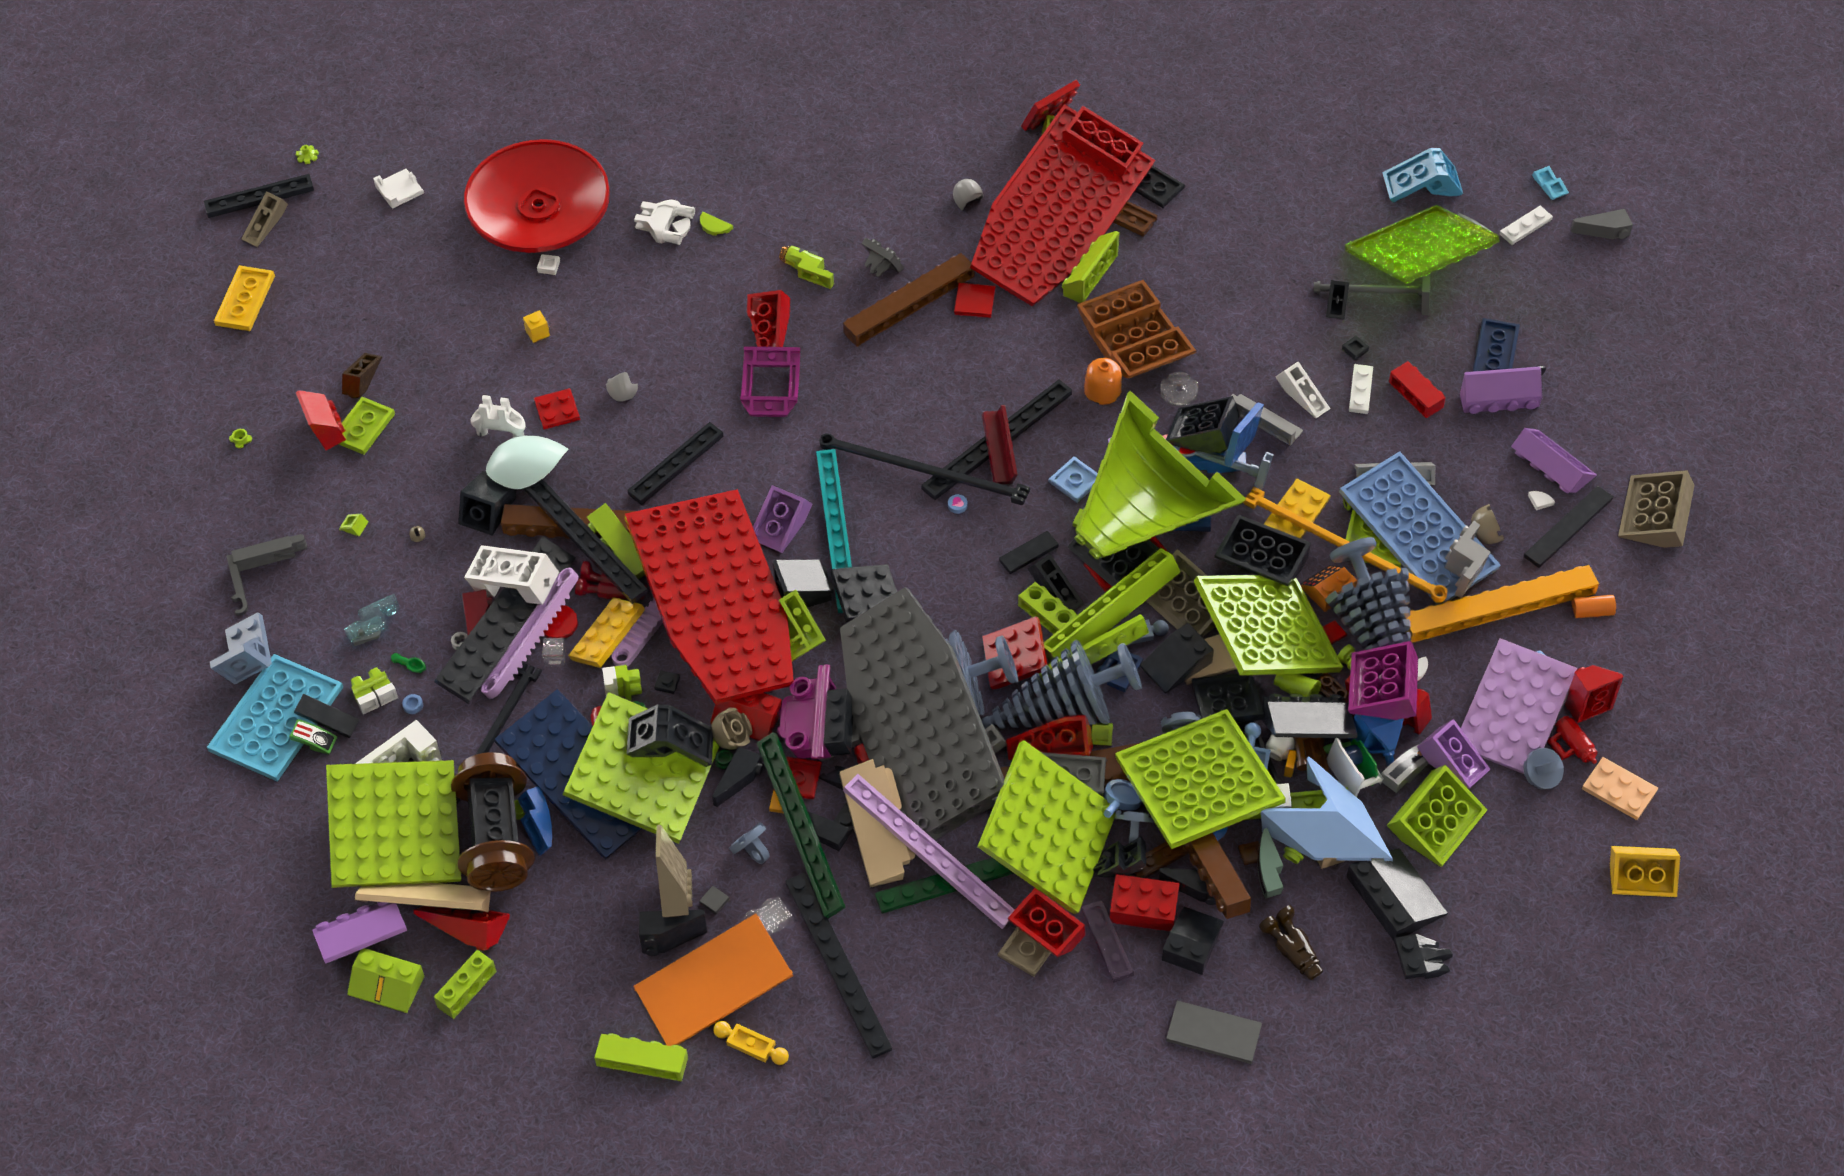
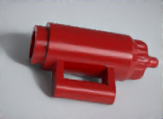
[1547,716,1598,764]

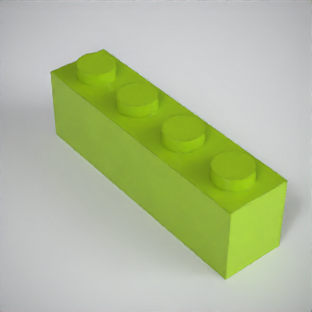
[587,503,645,579]
[594,1033,688,1081]

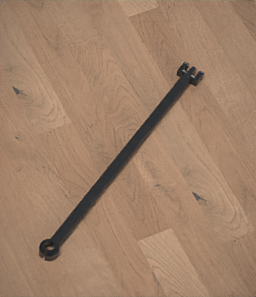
[819,433,1031,505]
[456,663,542,806]

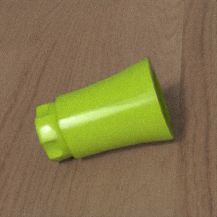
[1274,674,1321,697]

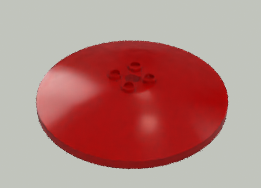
[464,139,610,253]

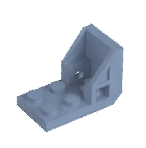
[210,612,272,684]

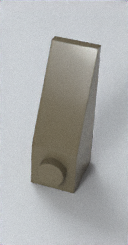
[242,191,288,247]

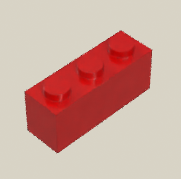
[1389,361,1446,418]

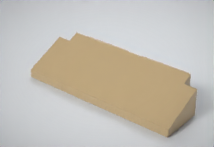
[839,759,915,887]
[355,883,491,912]

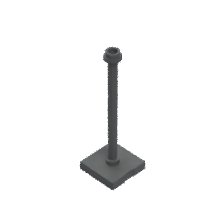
[1314,264,1431,316]

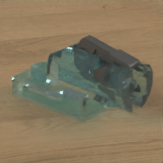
[344,594,400,647]

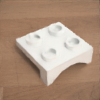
[373,169,424,209]

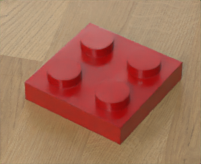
[534,388,580,430]

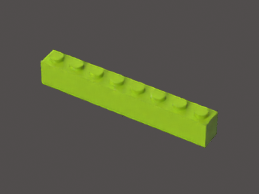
[1044,548,1181,663]

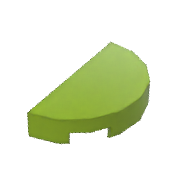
[700,212,733,235]

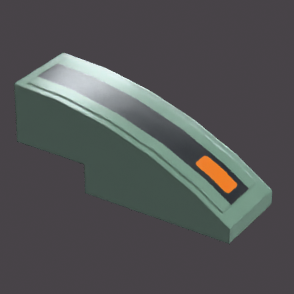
[1257,828,1283,899]

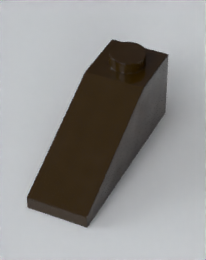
[342,353,382,398]

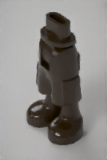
[1259,905,1323,980]

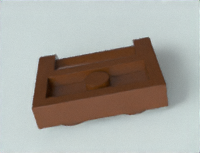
[1292,737,1330,773]

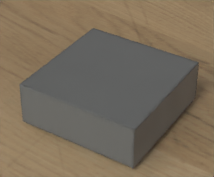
[699,886,730,915]

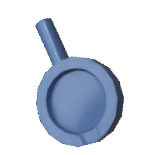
[1104,779,1142,818]

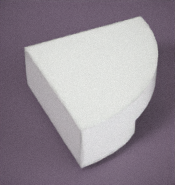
[672,217,691,238]
[1528,491,1555,510]
[1418,656,1428,680]

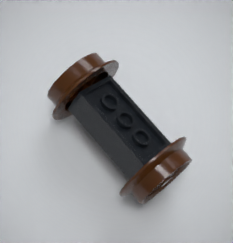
[451,752,535,892]

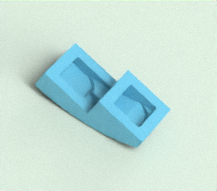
[1532,166,1569,200]

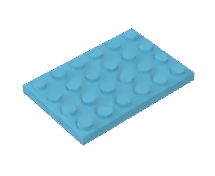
[207,654,343,782]

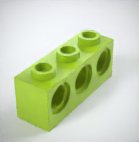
[1018,582,1077,634]
[434,950,496,1019]

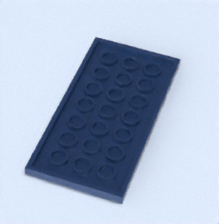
[494,689,642,860]

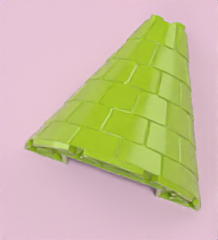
[1074,391,1246,559]

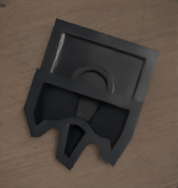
[1093,836,1146,877]
[1394,934,1453,979]

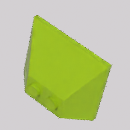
[779,590,826,662]

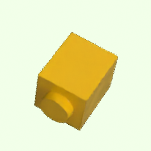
[523,310,550,343]

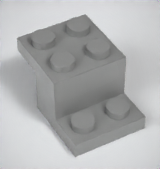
[1444,521,1490,598]

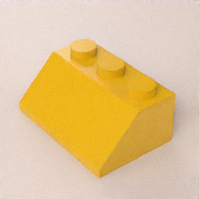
[1610,846,1680,897]

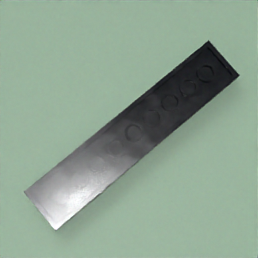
[434,537,576,704]

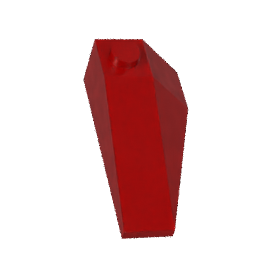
[747,290,790,347]
[1006,715,1093,760]
[414,906,510,950]

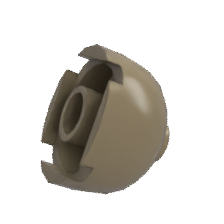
[1471,504,1504,544]
[711,708,752,750]

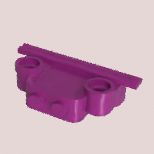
[777,664,836,760]

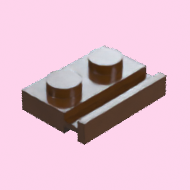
[1113,201,1157,237]

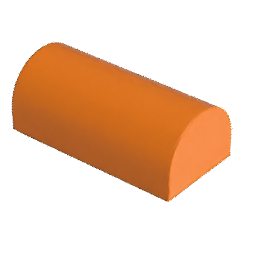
[1571,595,1616,618]

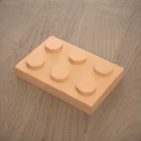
[1582,757,1658,820]

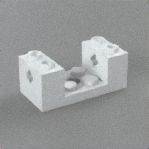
[464,545,559,605]
[356,720,442,764]

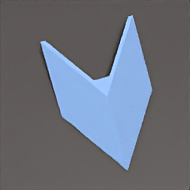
[1261,757,1393,861]

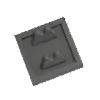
[861,237,904,277]

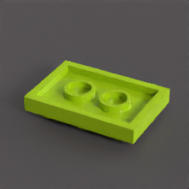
[339,397,395,455]

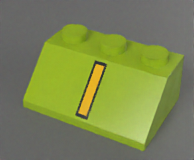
[347,948,424,1013]

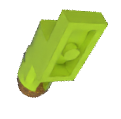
[779,246,834,289]

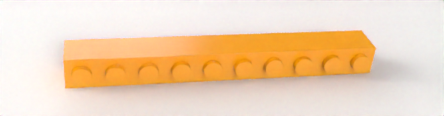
[1405,565,1599,643]

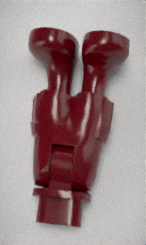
[575,561,647,600]

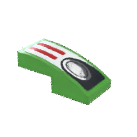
[290,719,337,754]

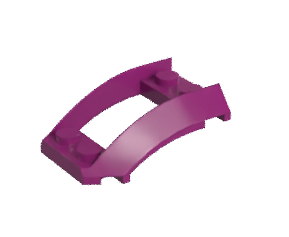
[740,347,800,417]

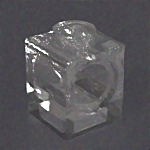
[542,638,566,667]

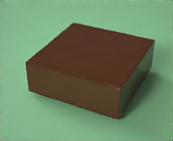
[1238,841,1259,866]

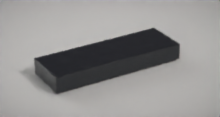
[999,531,1059,574]
[294,694,359,738]

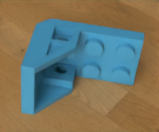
[1382,148,1463,202]

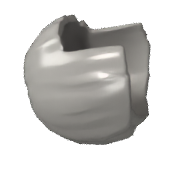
[953,179,984,210]
[606,372,638,401]

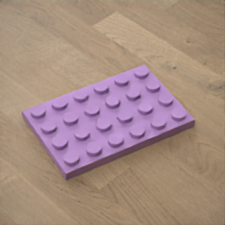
[1461,638,1577,774]

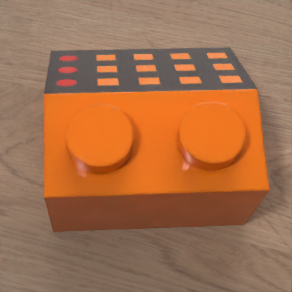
[1300,565,1357,612]

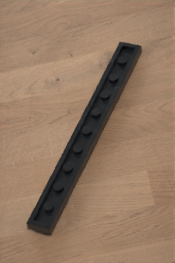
[921,379,1072,500]
[523,479,648,604]
[785,873,892,1059]

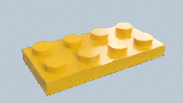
[214,265,275,331]
[1264,479,1331,539]
[568,598,645,668]

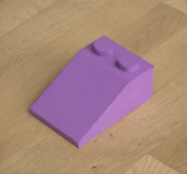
[753,485,813,553]
[1417,719,1490,789]

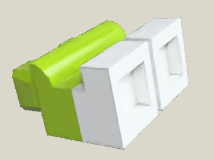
[602,665,642,700]
[351,667,398,715]

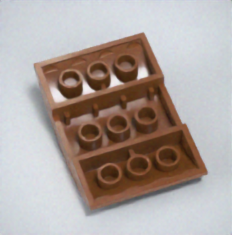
[1077,280,1196,379]

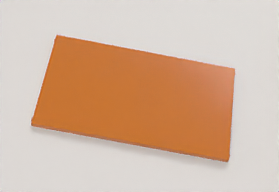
[634,914,794,1046]

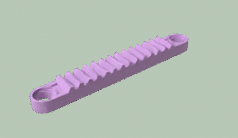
[481,568,579,699]
[612,599,663,666]

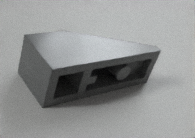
[1571,209,1633,239]

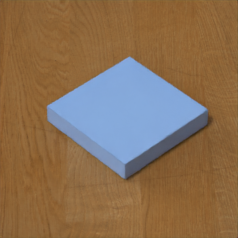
[1048,457,1097,503]

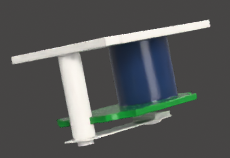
[1327,738,1384,797]

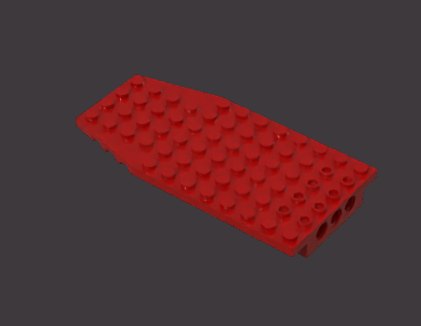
[970,104,1155,306]
[624,489,794,704]

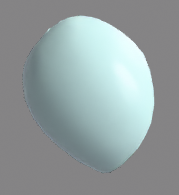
[486,435,569,489]

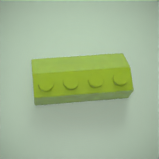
[1062,231,1119,303]

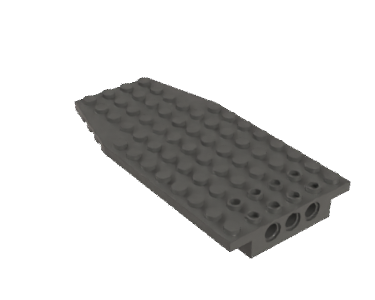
[840,587,1004,840]

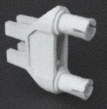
[634,200,695,245]
[471,395,526,438]

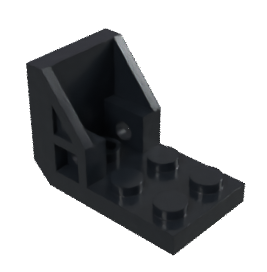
[626,704,713,767]

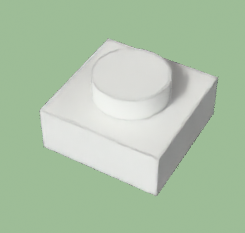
[537,254,560,275]

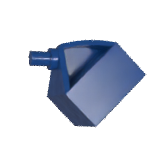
[1348,714,1404,766]

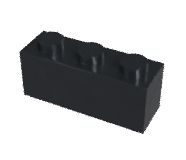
[824,688,853,756]

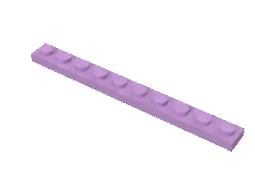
[843,774,1015,929]

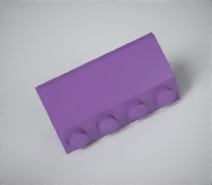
[1460,367,1542,414]
[1511,428,1597,494]
[312,902,407,964]

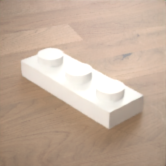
[1500,206,1553,245]
[1349,364,1373,414]

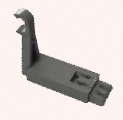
[226,534,307,616]

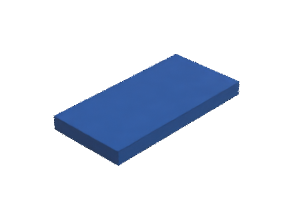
[1224,402,1264,467]

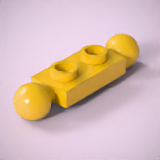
[713,1021,789,1065]

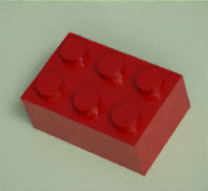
[1109,874,1179,931]

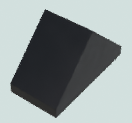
[1326,280,1350,319]

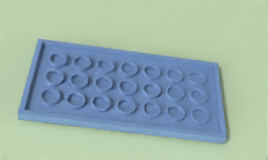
[1339,451,1501,605]

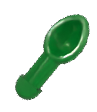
[391,653,426,673]

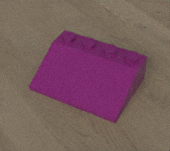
[1348,641,1418,720]

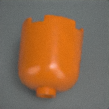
[1084,358,1122,405]

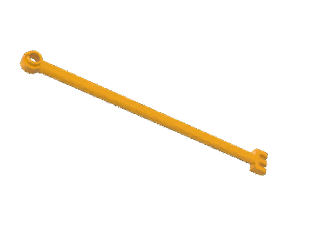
[1243,487,1448,603]

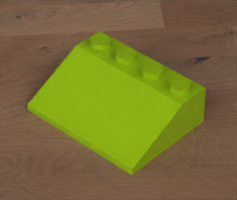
[1387,765,1487,867]

